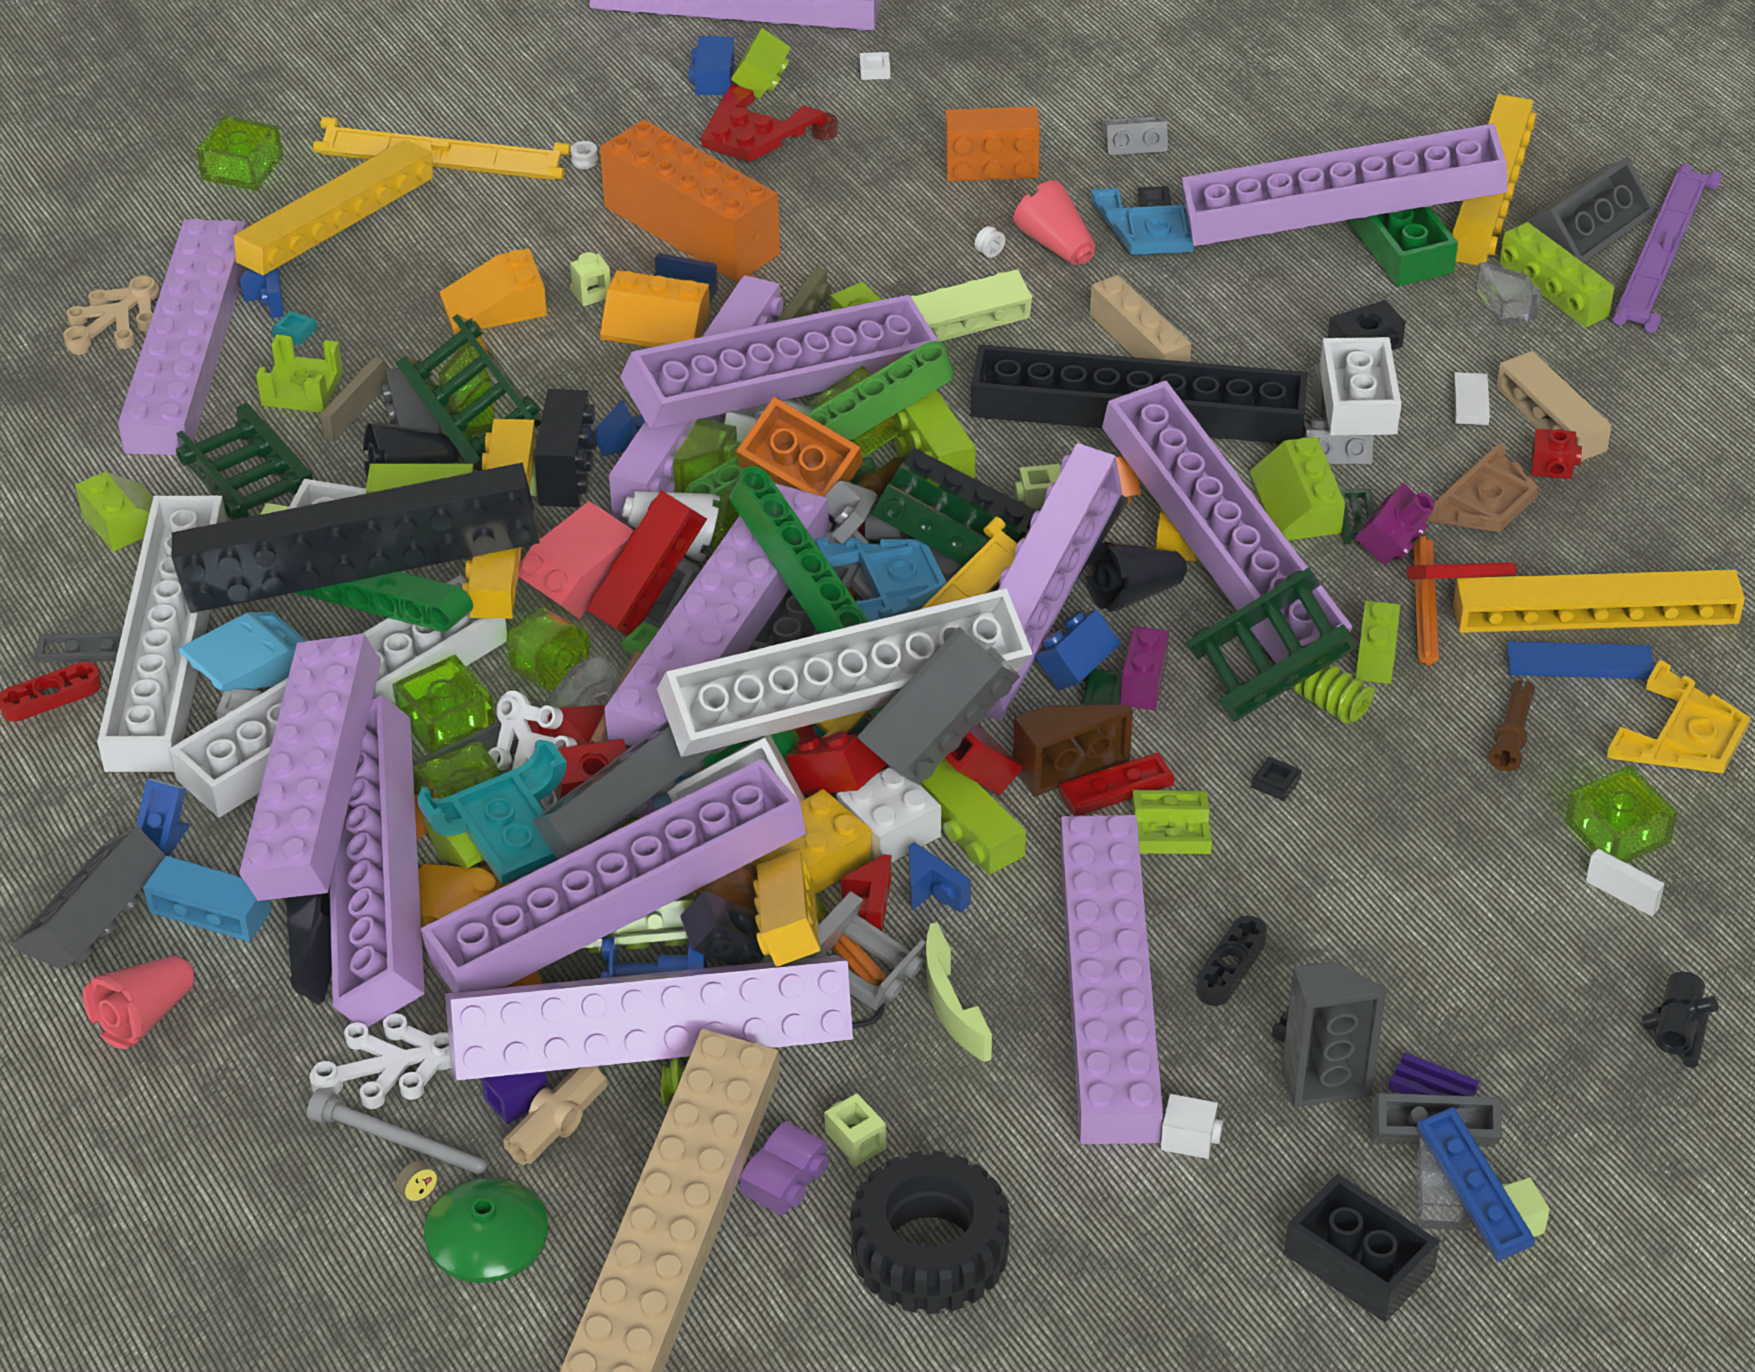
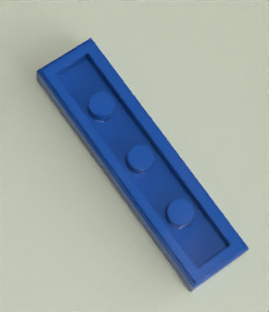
[1506,641,1654,679]
[1417,1107,1535,1262]

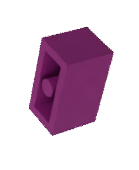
[1121,626,1169,711]

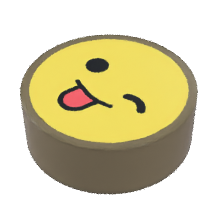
[396,1160,439,1203]

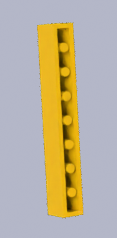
[1452,94,1537,267]
[234,140,433,276]
[462,419,536,619]
[1453,570,1745,633]

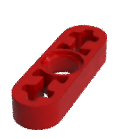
[0,662,102,722]

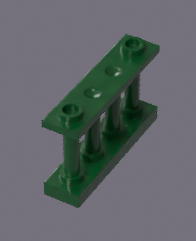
[395,314,541,471]
[176,402,313,520]
[872,463,1023,565]
[1185,567,1358,722]

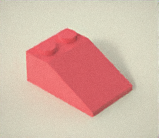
[518,501,634,620]

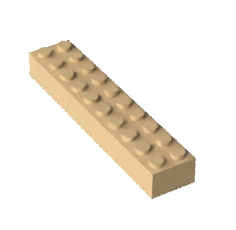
[560,1029,780,1372]

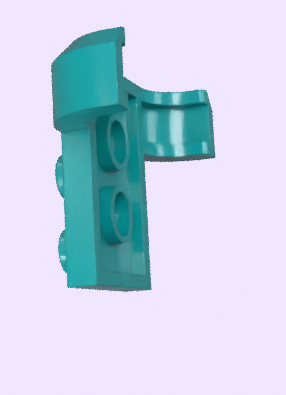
[418,739,567,885]

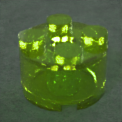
[506,608,590,692]

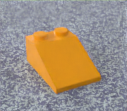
[439,248,547,335]
[418,864,510,939]

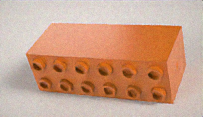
[600,119,780,283]

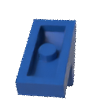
[240,268,284,318]
[594,400,645,456]
[135,779,190,856]
[909,842,971,913]

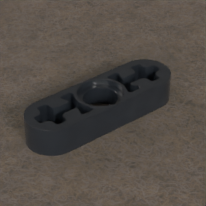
[1196,916,1267,1006]

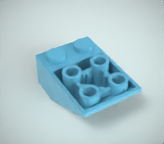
[178,612,307,691]

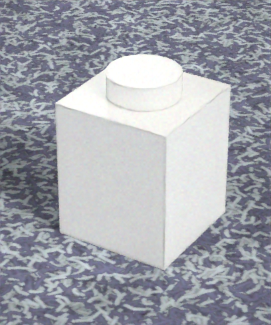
[1161,1094,1223,1159]

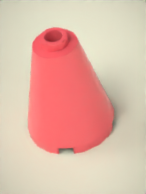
[1013,180,1096,265]
[83,955,194,1049]

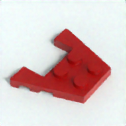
[701,84,826,162]

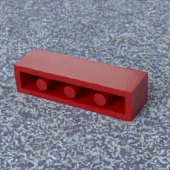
[587,490,707,635]

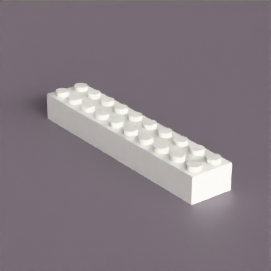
[97,496,227,772]
[169,575,508,818]
[657,588,1033,757]

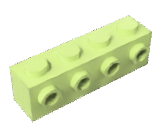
[911,269,1032,342]

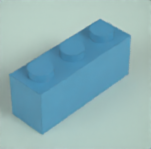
[143,856,272,942]

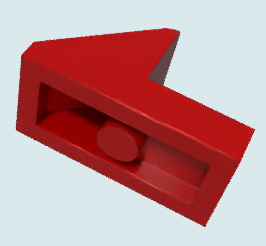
[841,854,892,932]

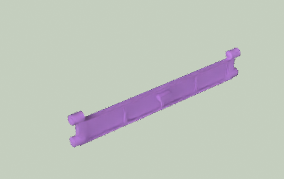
[1613,163,1722,333]

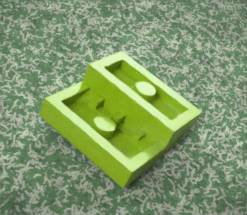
[1132,790,1212,854]

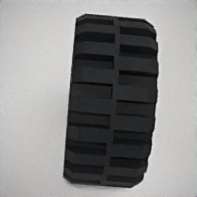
[850,1151,1010,1314]

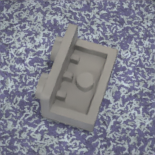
[1302,418,1374,464]

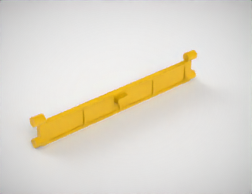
[313,117,571,180]
[815,517,1025,737]

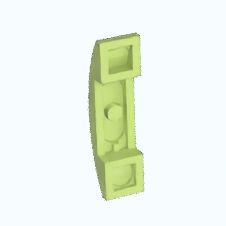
[926,922,992,1062]

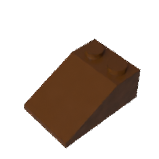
[1013,705,1133,797]

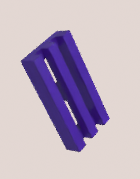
[1388,1052,1479,1096]

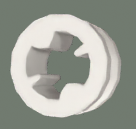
[570,141,598,169]
[974,226,1006,258]

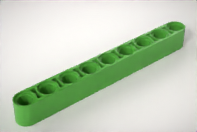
[685,341,954,521]

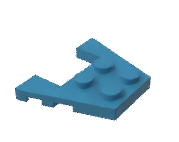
[1091,188,1195,255]
[815,538,947,622]

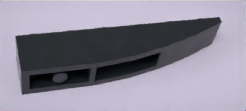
[904,447,1036,543]
[286,886,332,1005]

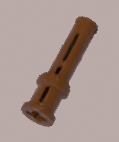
[1489,680,1535,771]

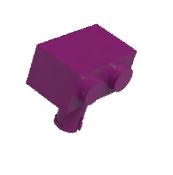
[1355,482,1434,566]

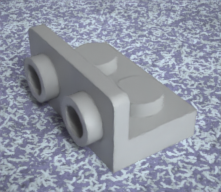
[1102,115,1168,155]

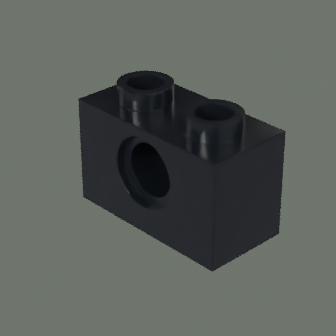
[1328,300,1406,350]
[680,891,767,965]

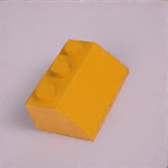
[600,270,711,347]

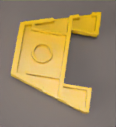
[1607,660,1751,774]

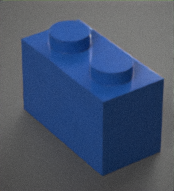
[689,36,735,95]
[1034,609,1121,691]

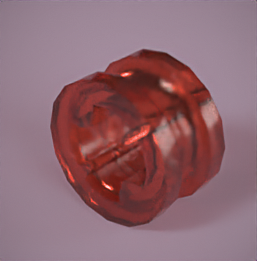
[811,113,838,140]

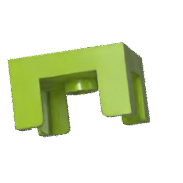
[256,334,343,413]

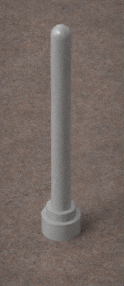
[307,1088,487,1174]

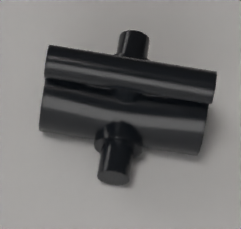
[1642,971,1718,1068]

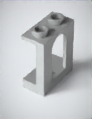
[800,891,926,1011]

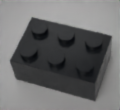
[534,389,597,507]
[1284,1173,1440,1323]

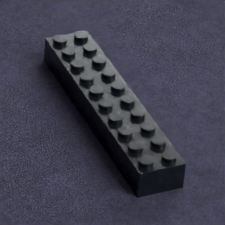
[970,344,1308,444]
[171,462,540,613]

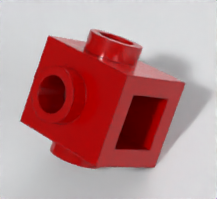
[1531,428,1582,479]

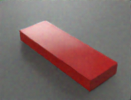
[1407,562,1516,580]
[1059,752,1175,816]

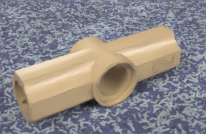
[503,1066,607,1166]

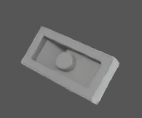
[824,481,877,544]

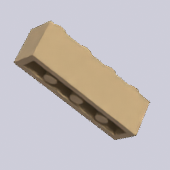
[1090,275,1191,362]
[1496,351,1612,461]

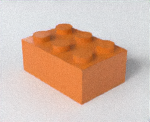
[945,106,1040,181]
[736,397,863,497]

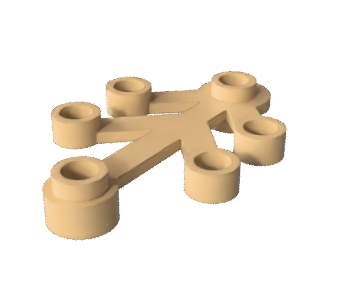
[63,275,160,355]

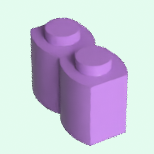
[740,1121,829,1216]

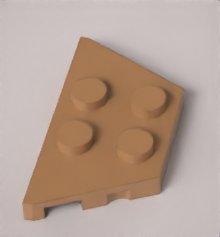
[1426,443,1539,532]

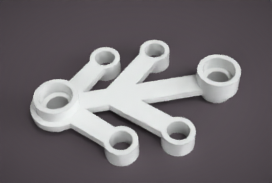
[486,691,577,810]
[309,1013,451,1109]

